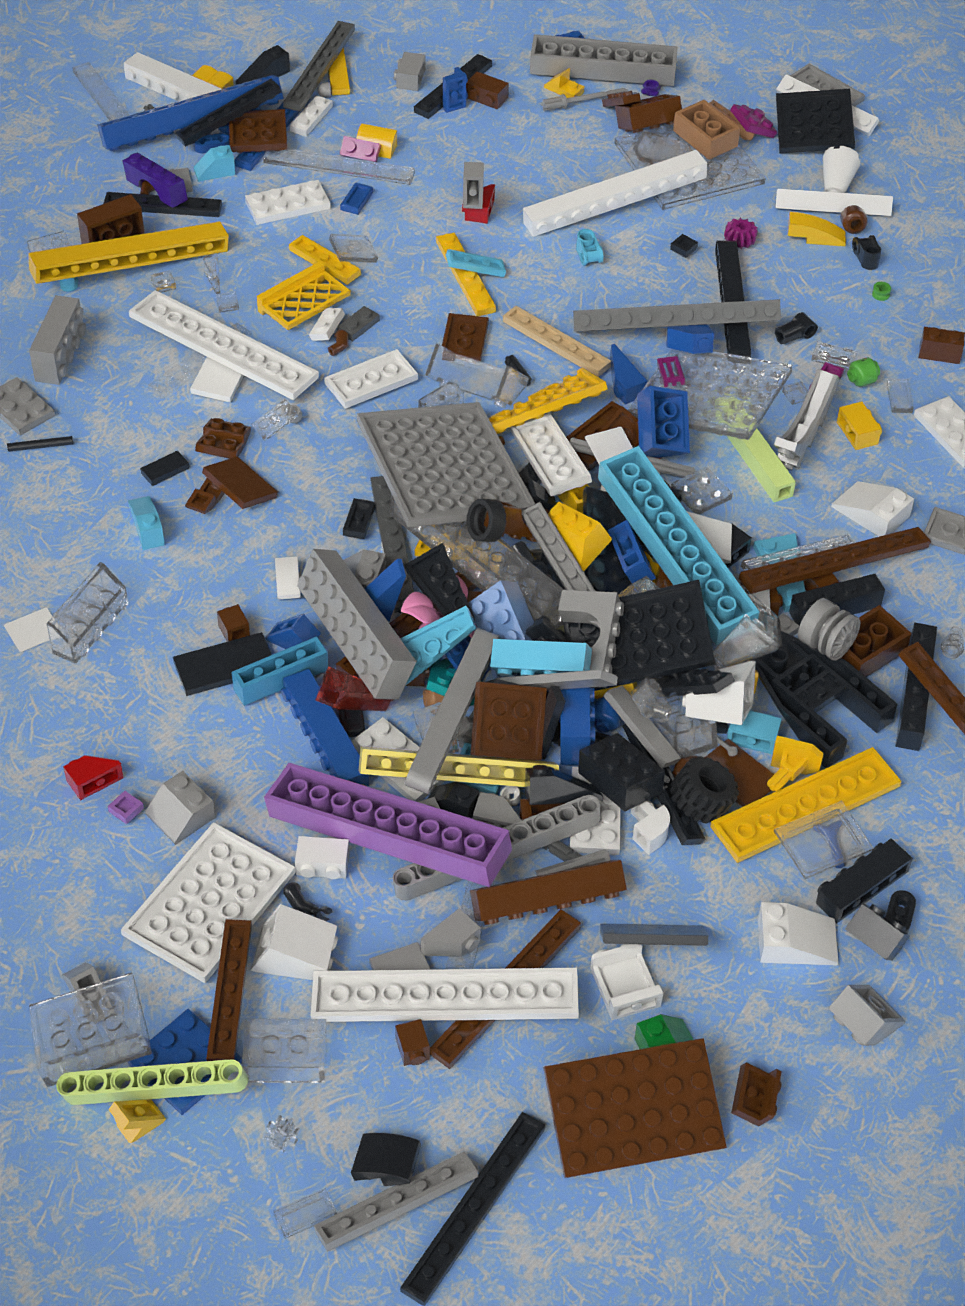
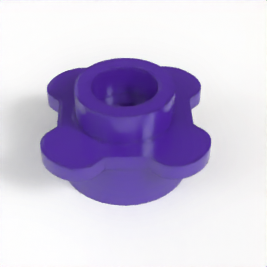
[641,80,661,96]

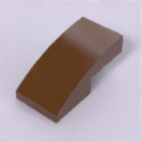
[185,478,225,514]

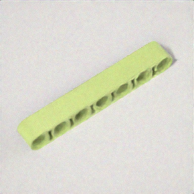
[56,1059,248,1105]

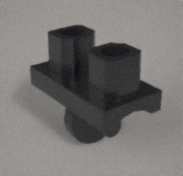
[525,615,570,642]

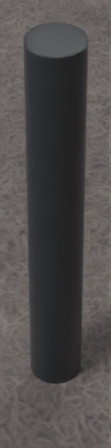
[7,436,73,452]

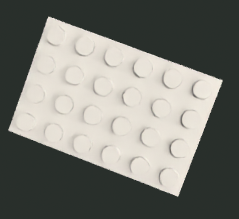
[121,822,296,983]

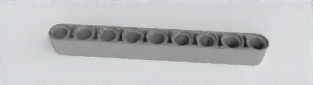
[405,628,500,794]
[392,795,601,901]

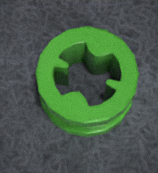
[872,281,891,301]

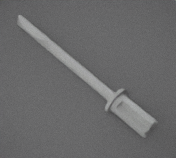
[541,88,628,111]

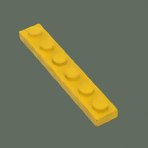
[436,232,496,316]

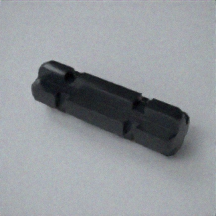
[505,355,532,387]

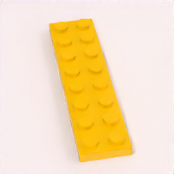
[710,747,901,863]

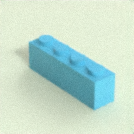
[490,639,592,676]

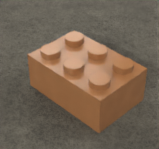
[673,100,740,160]

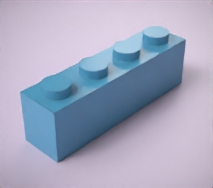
[232,636,328,706]

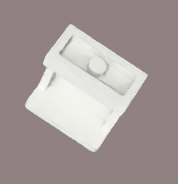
[590,944,663,1020]

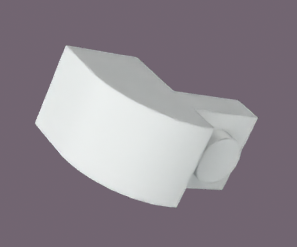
[630,800,670,855]

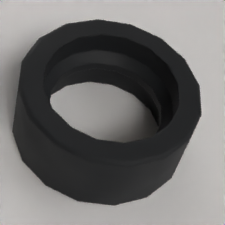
[466,499,506,542]

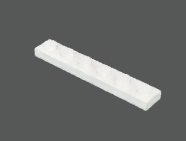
[776,75,879,136]

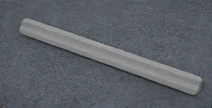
[570,438,695,480]

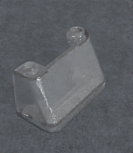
[711,588,782,670]

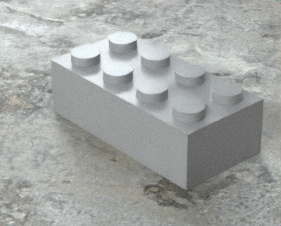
[29,295,86,385]

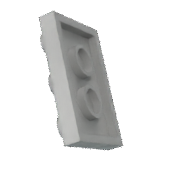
[0,377,55,435]

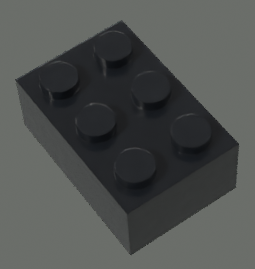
[578,733,665,812]

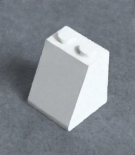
[682,661,756,725]
[251,904,338,980]

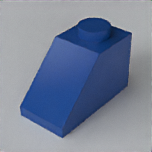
[666,324,714,354]
[265,614,321,649]

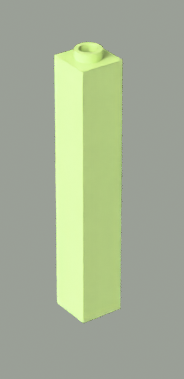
[714,397,796,502]

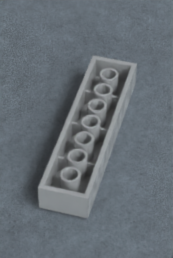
[530,34,678,86]
[297,549,417,699]

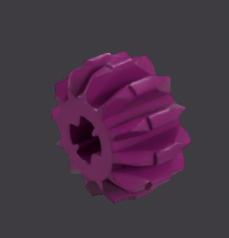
[724,217,758,249]

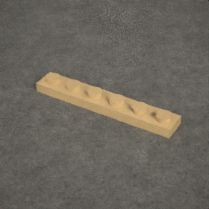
[503,306,611,377]

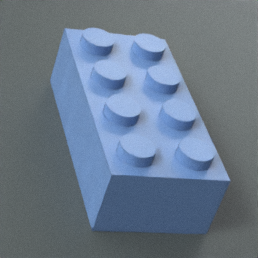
[469,580,537,678]

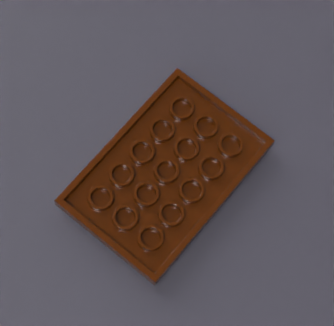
[543,1038,727,1178]

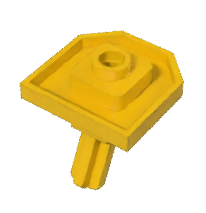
[767,735,824,792]

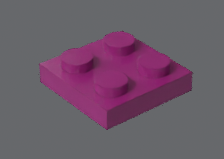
[730,104,777,138]

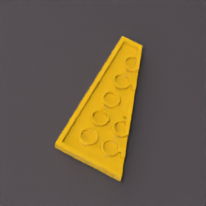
[488,368,608,434]

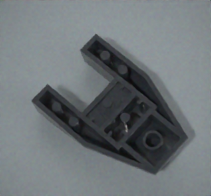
[745,630,898,769]

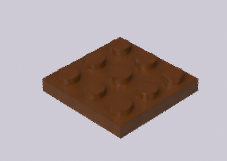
[229,109,287,153]
[471,682,547,761]

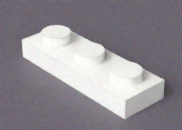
[290,96,333,137]

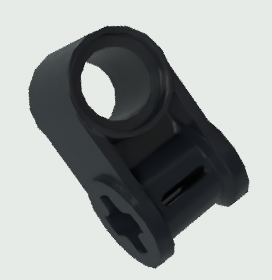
[852,235,881,270]

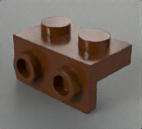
[731,1062,782,1127]

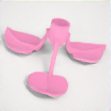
[401,575,477,638]

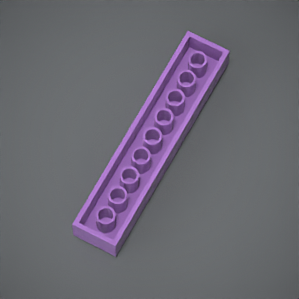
[264,763,512,887]

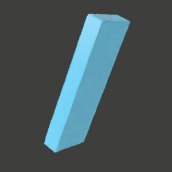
[446,249,506,277]

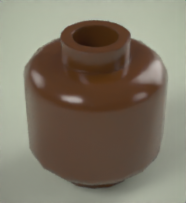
[840,205,867,234]

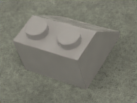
[344,549,386,588]
[145,771,215,845]
[829,985,906,1046]

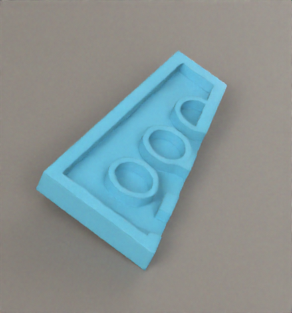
[753,533,805,612]
[400,606,477,686]

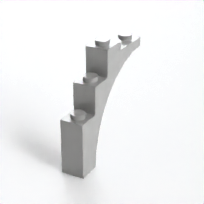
[774,369,840,470]

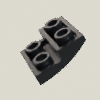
[351,1133,421,1186]

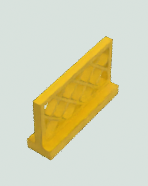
[257,261,351,330]

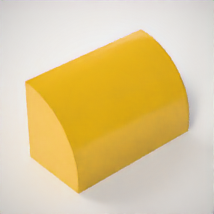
[356,123,397,159]

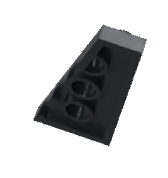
[404,543,475,623]
[642,669,735,698]

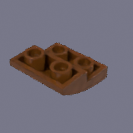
[195,418,251,459]

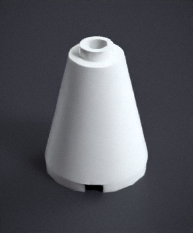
[822,146,861,193]

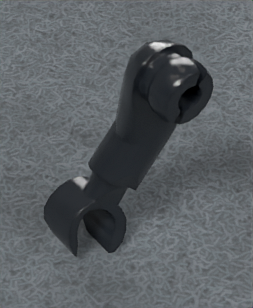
[283,882,333,921]

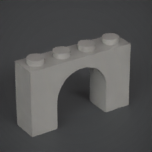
[558,590,624,688]

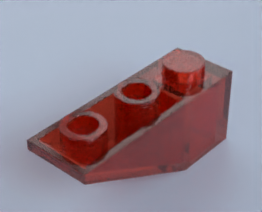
[315,666,392,711]

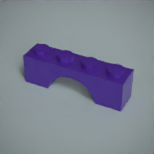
[122,152,188,208]

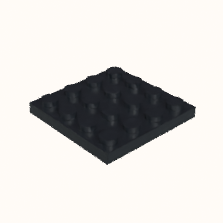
[776,89,855,153]

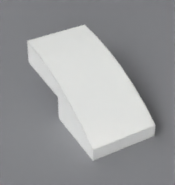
[275,557,300,599]

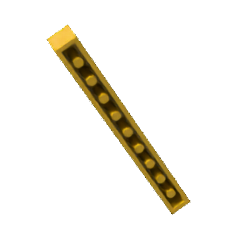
[28,221,229,284]

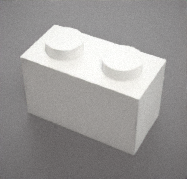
[295,836,349,879]

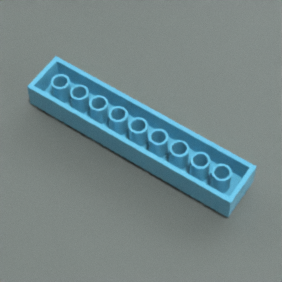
[598,446,759,646]

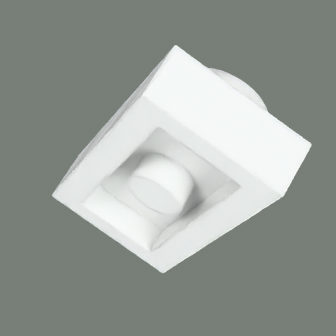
[309,308,345,341]

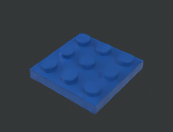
[127,1009,243,1115]

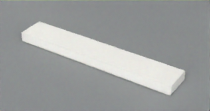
[775,189,893,216]

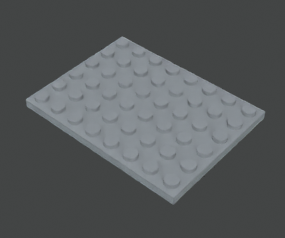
[357,402,535,527]

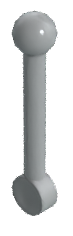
[706,729,738,756]

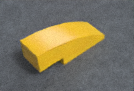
[788,211,846,246]

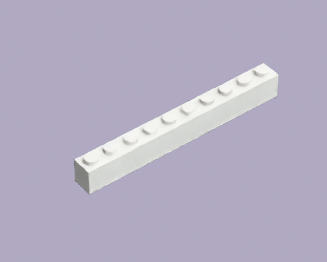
[523,150,707,237]

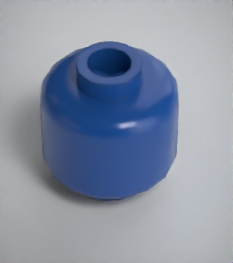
[594,696,621,733]

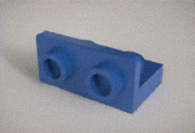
[443,67,468,113]

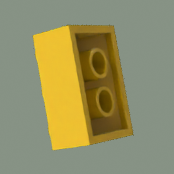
[548,502,612,572]

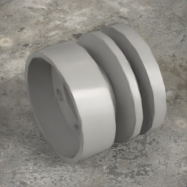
[798,598,860,660]

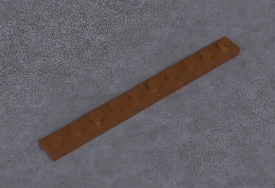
[738,527,931,594]

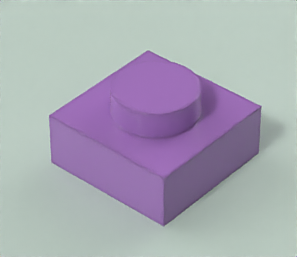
[108,791,144,825]

